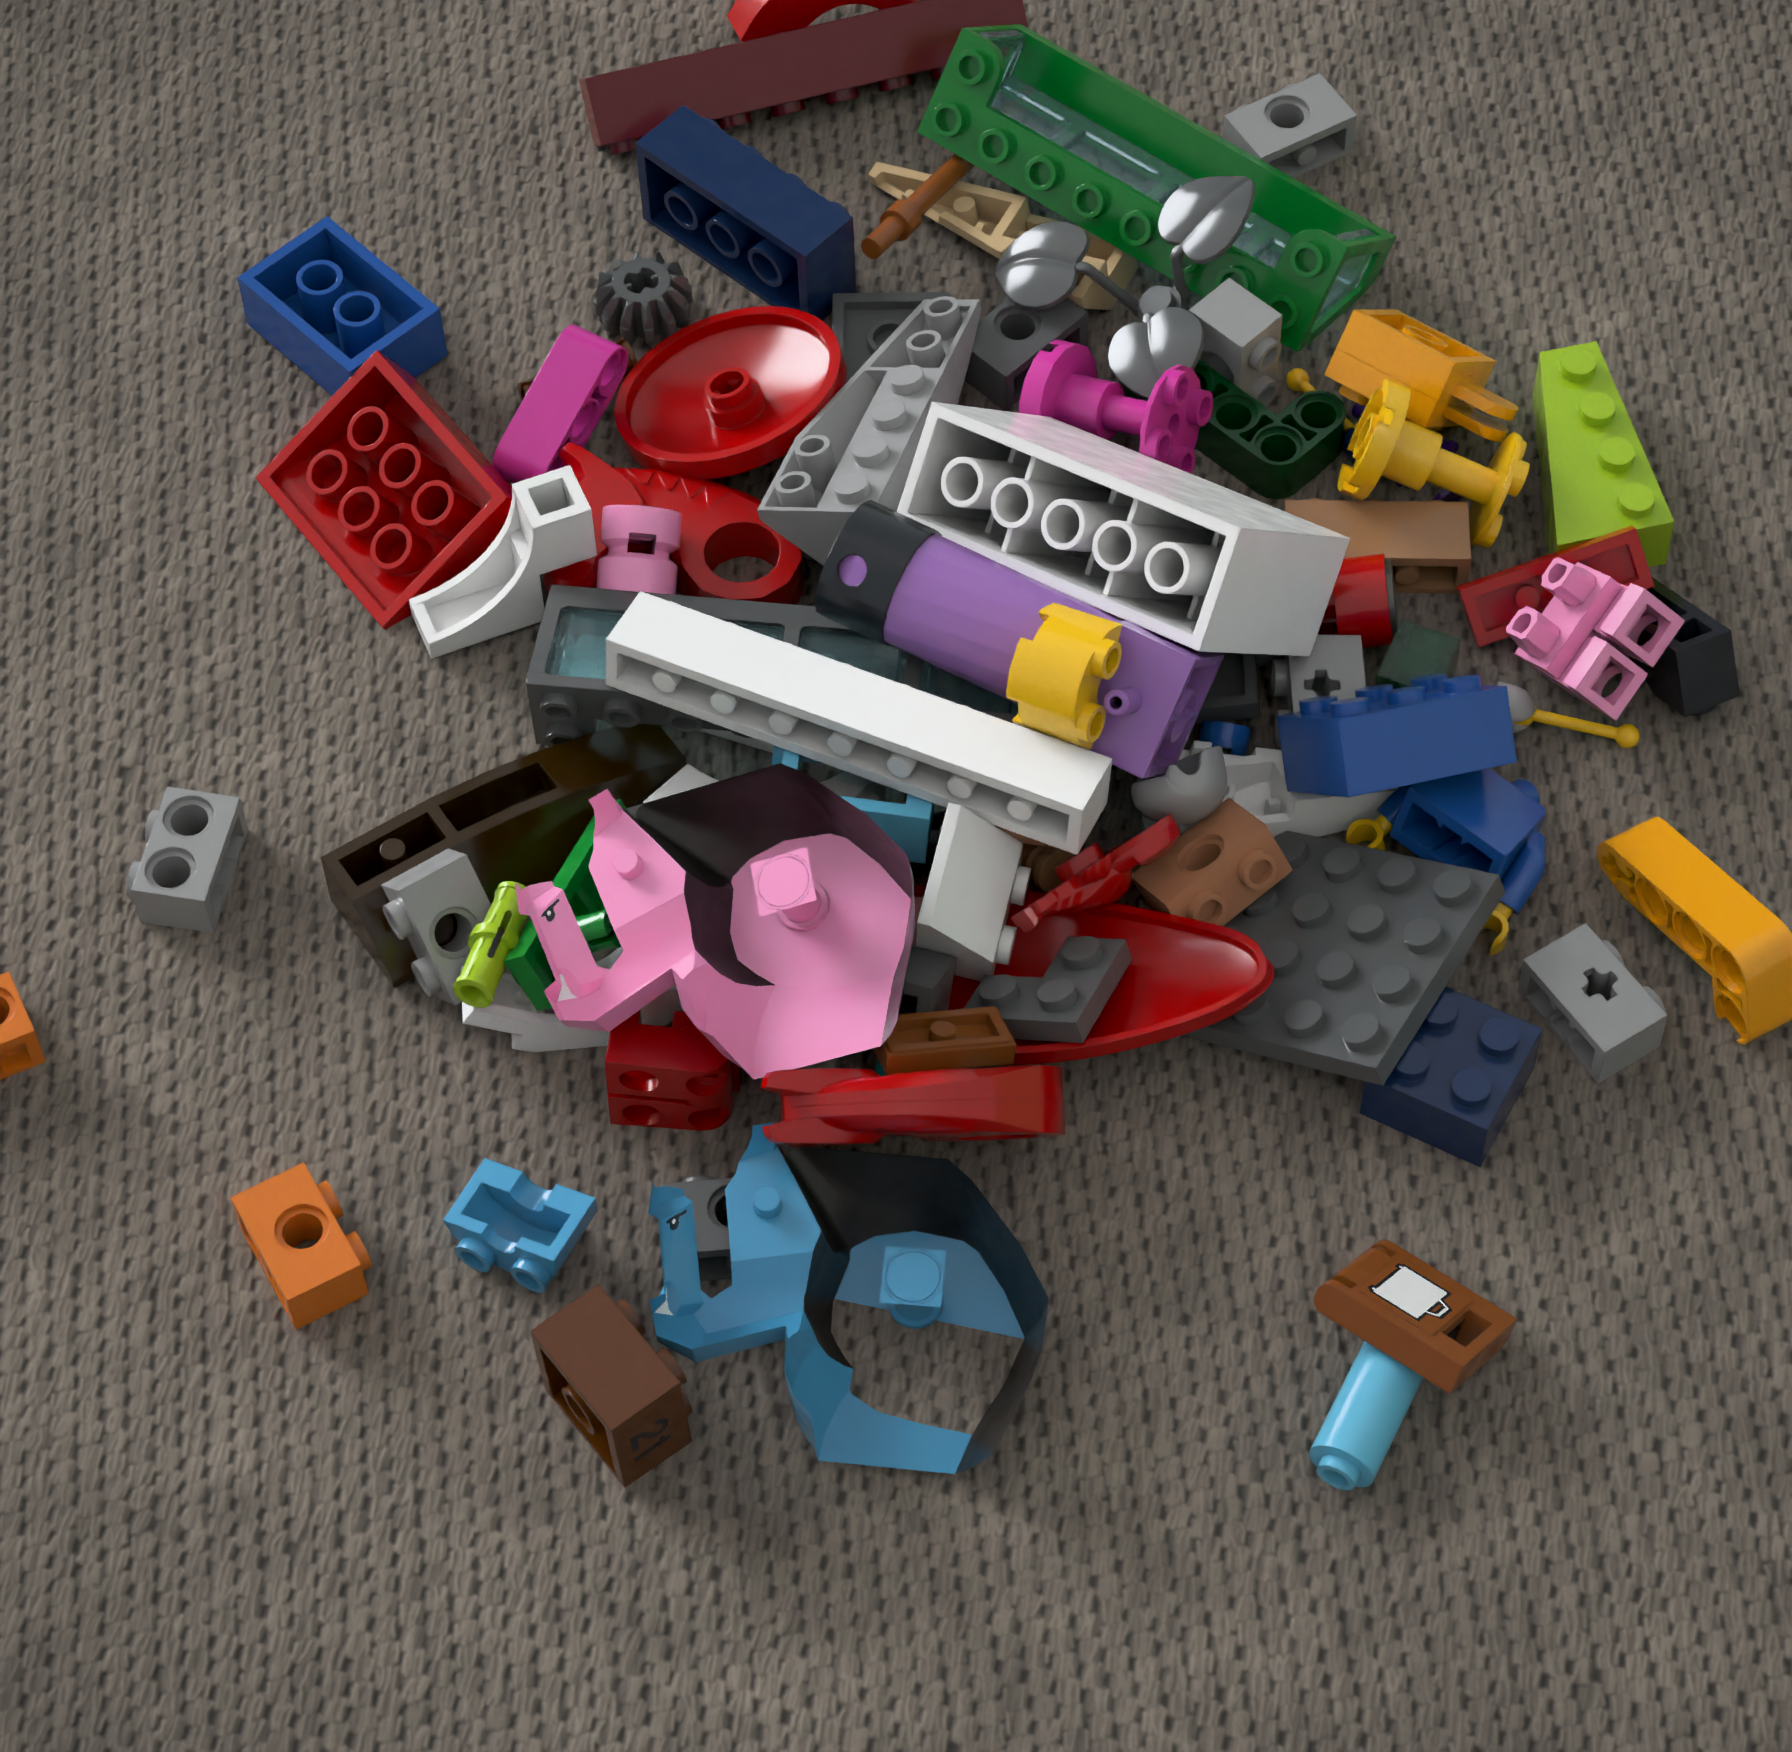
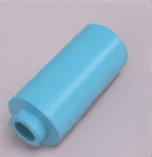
[1309,1341,1424,1491]

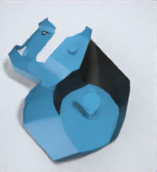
[648,1122,1049,1474]

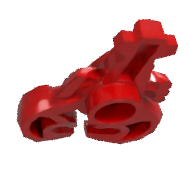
[1010,814,1181,933]

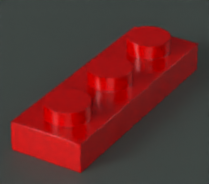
[1456,525,1654,648]

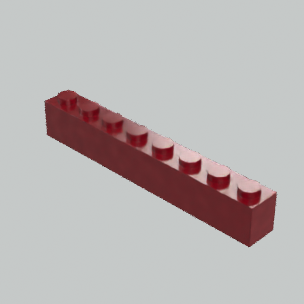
[579,0,1029,154]

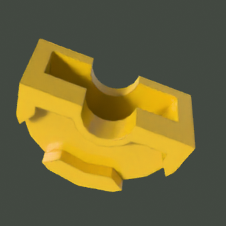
[1006,603,1123,750]

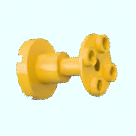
[1337,379,1530,549]

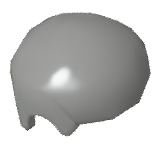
[1131,746,1227,825]

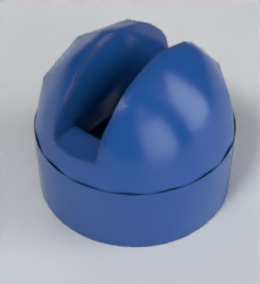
[1199,721,1251,756]

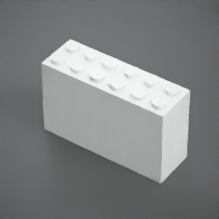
[897,402,1350,656]

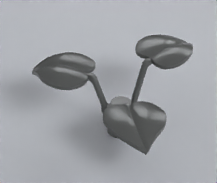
[995,176,1255,400]

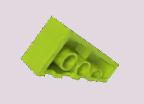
[1533,341,1674,567]

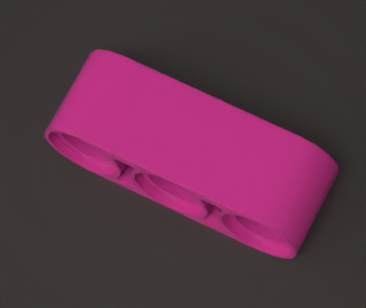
[492,324,628,483]

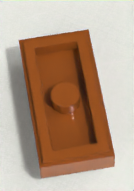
[873,1006,1016,1075]

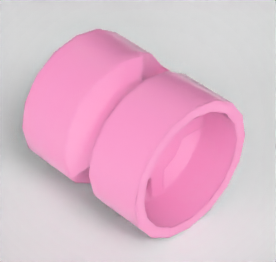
[596,505,682,595]

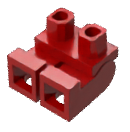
[605,1009,742,1131]

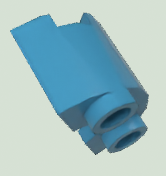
[443,1158,598,1293]

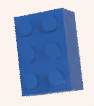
[237,216,448,396]
[1277,673,1517,798]

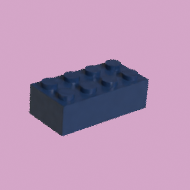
[635,105,856,321]

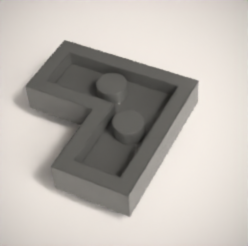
[964,936,1132,1043]

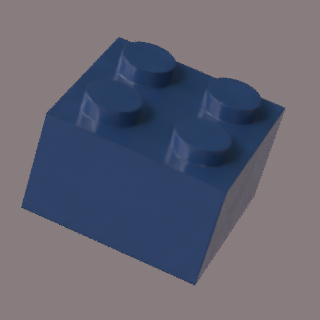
[1360,987,1542,1168]

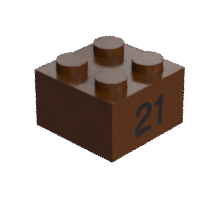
[530,1284,693,1488]

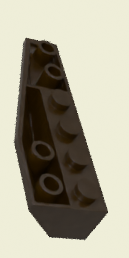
[321,724,687,988]

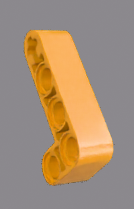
[1597,817,1792,1045]

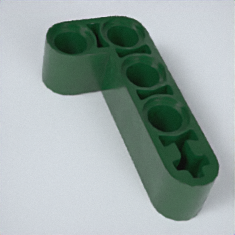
[1119,360,1346,500]

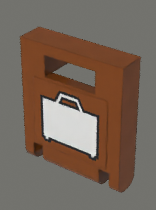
[1314,1239,1518,1394]

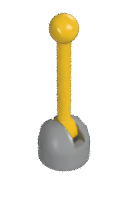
[1496,681,1640,748]

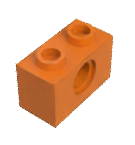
[230,1162,372,1330]

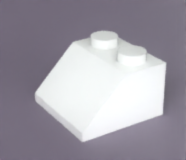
[916,802,1032,981]

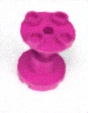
[1019,339,1213,474]

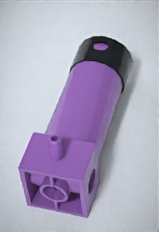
[815,500,1225,779]

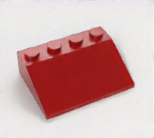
[255,350,512,630]

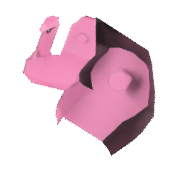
[515,763,915,1080]

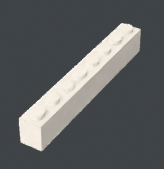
[606,591,1113,855]

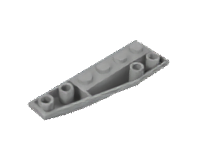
[757,296,982,566]

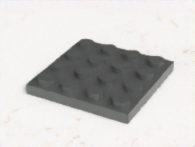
[1180,831,1505,1085]

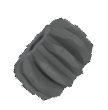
[594,251,693,350]

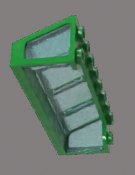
[917,24,1397,352]

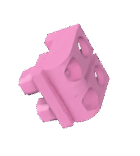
[1506,557,1685,721]

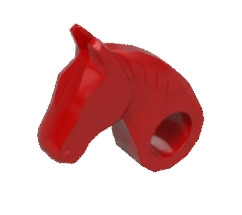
[543,442,804,605]
[760,1065,1065,1147]

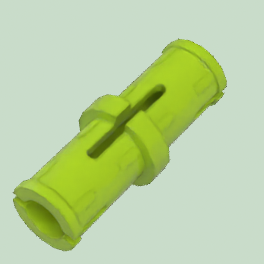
[453,881,528,1008]

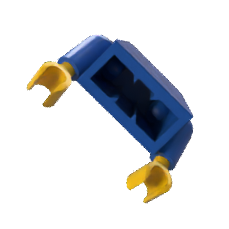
[1346,768,1547,955]

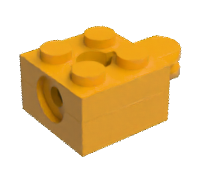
[1324,309,1519,443]

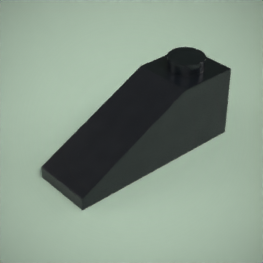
[1629,577,1740,717]

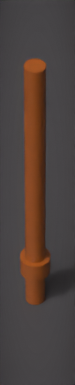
[861,89,1035,259]

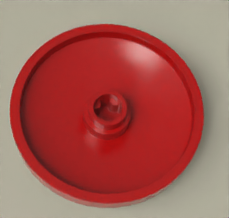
[614,306,847,480]

